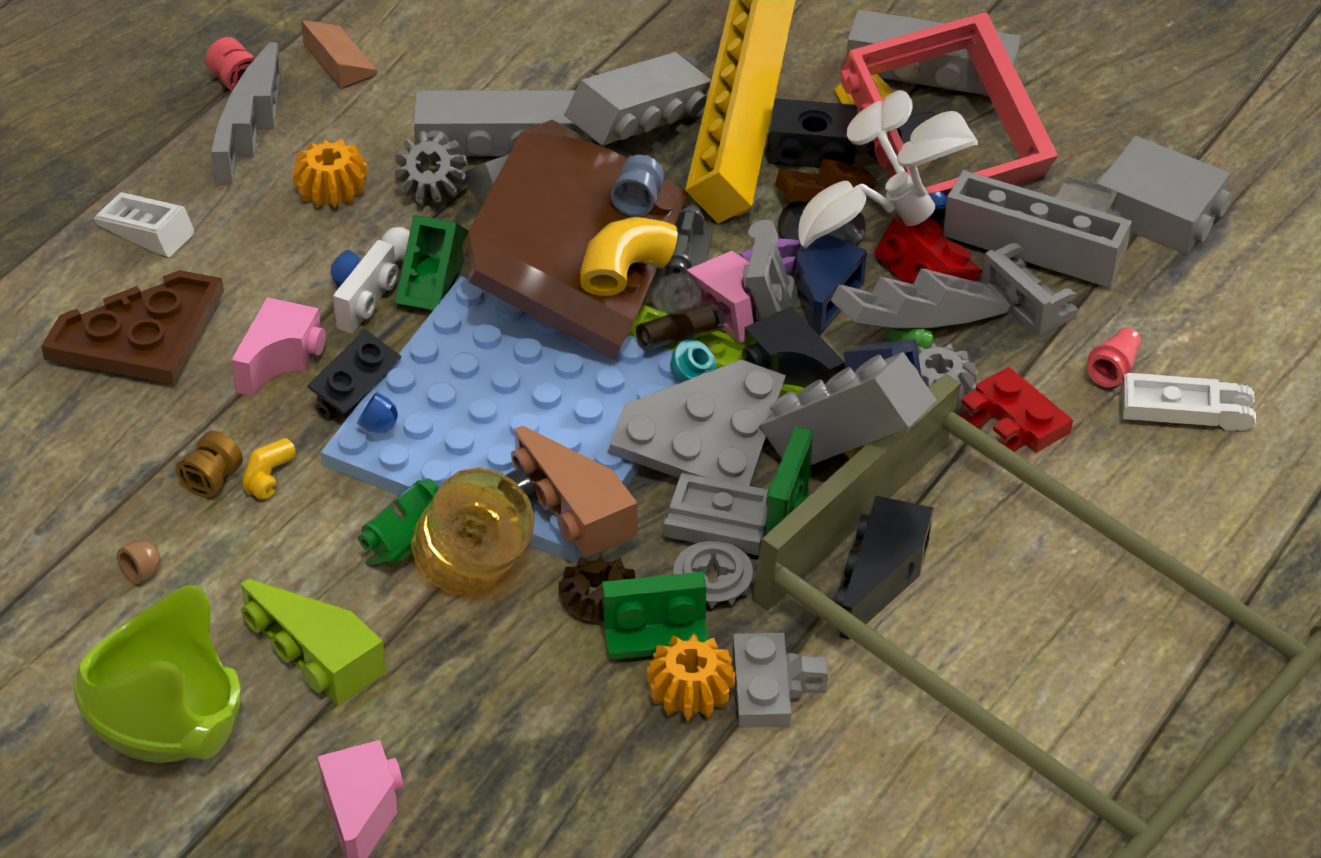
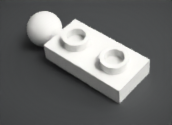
[333,227,410,334]

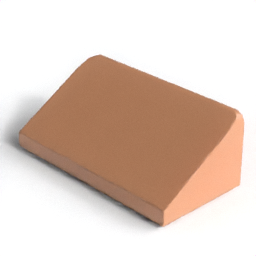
[301,20,377,88]

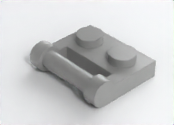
[743,220,798,321]

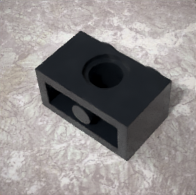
[769,98,858,168]

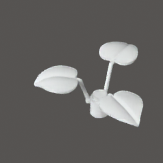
[798,90,978,250]

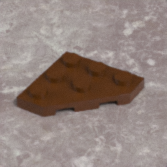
[41,270,224,384]

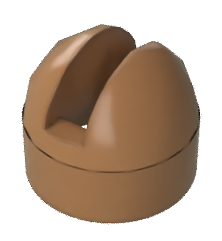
[117,540,160,584]

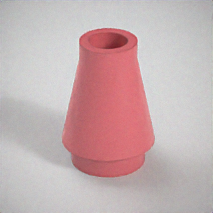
[1087,328,1142,387]

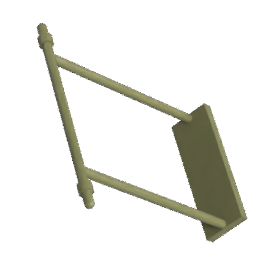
[753,373,1321,858]

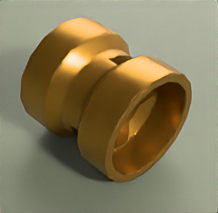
[175,430,243,498]

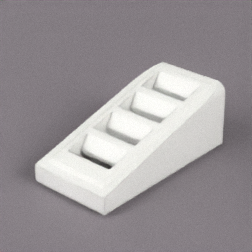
[94,192,194,257]

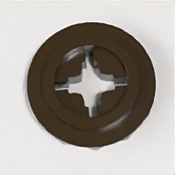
[559,554,636,622]

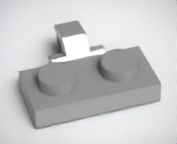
[733,632,828,728]

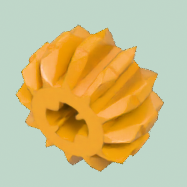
[292,138,367,209]
[647,632,735,722]

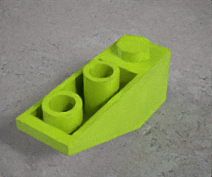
[241,579,387,706]

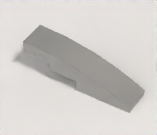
[211,42,281,185]
[831,268,1011,328]

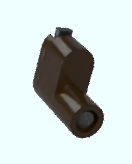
[636,303,726,351]

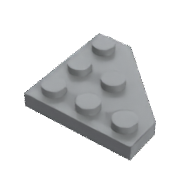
[607,360,786,486]

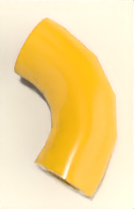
[580,217,678,296]

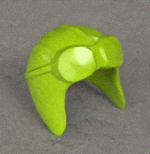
[74,585,240,763]

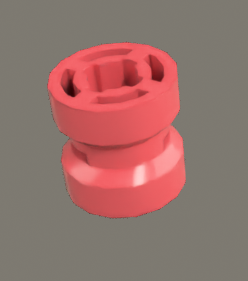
[205,37,256,92]

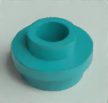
[670,340,716,382]

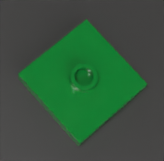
[766,426,813,535]

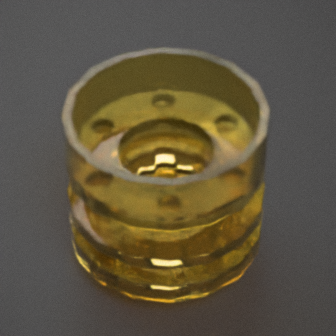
[411,467,535,596]

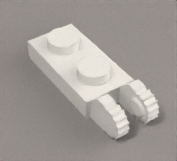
[1122,373,1256,432]

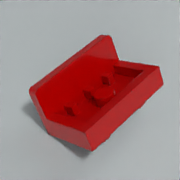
[874,217,983,284]

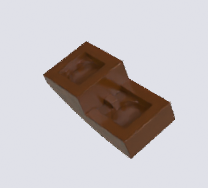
[775,159,877,202]

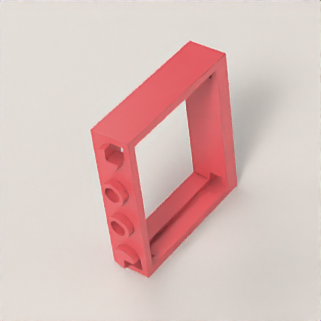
[840,12,1058,198]

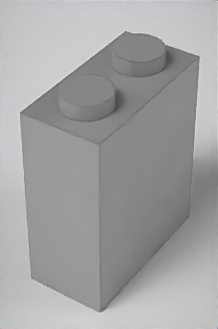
[1093,136,1232,255]

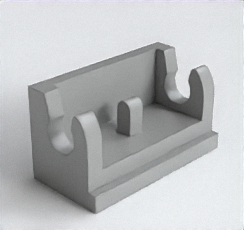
[981,243,1078,337]

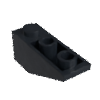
[835,496,934,640]

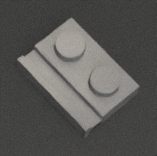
[663,473,768,556]

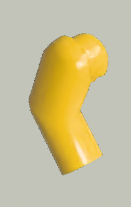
[242,438,296,500]

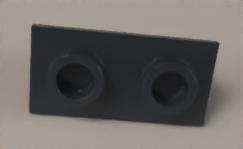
[307,329,402,419]

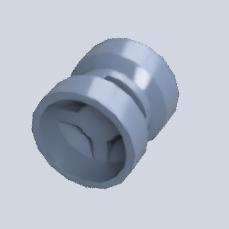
[611,155,665,217]

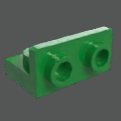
[602,571,709,660]

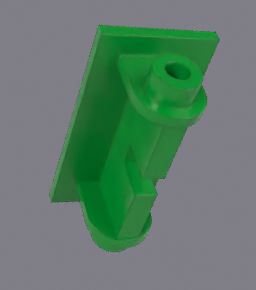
[358,478,458,566]

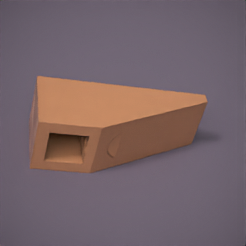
[511,426,637,558]

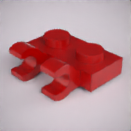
[959,367,1073,452]

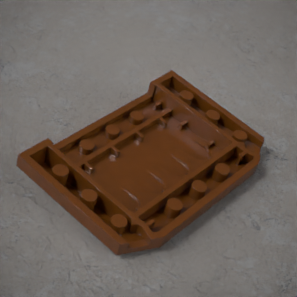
[462,120,688,359]

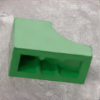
[395,215,469,311]

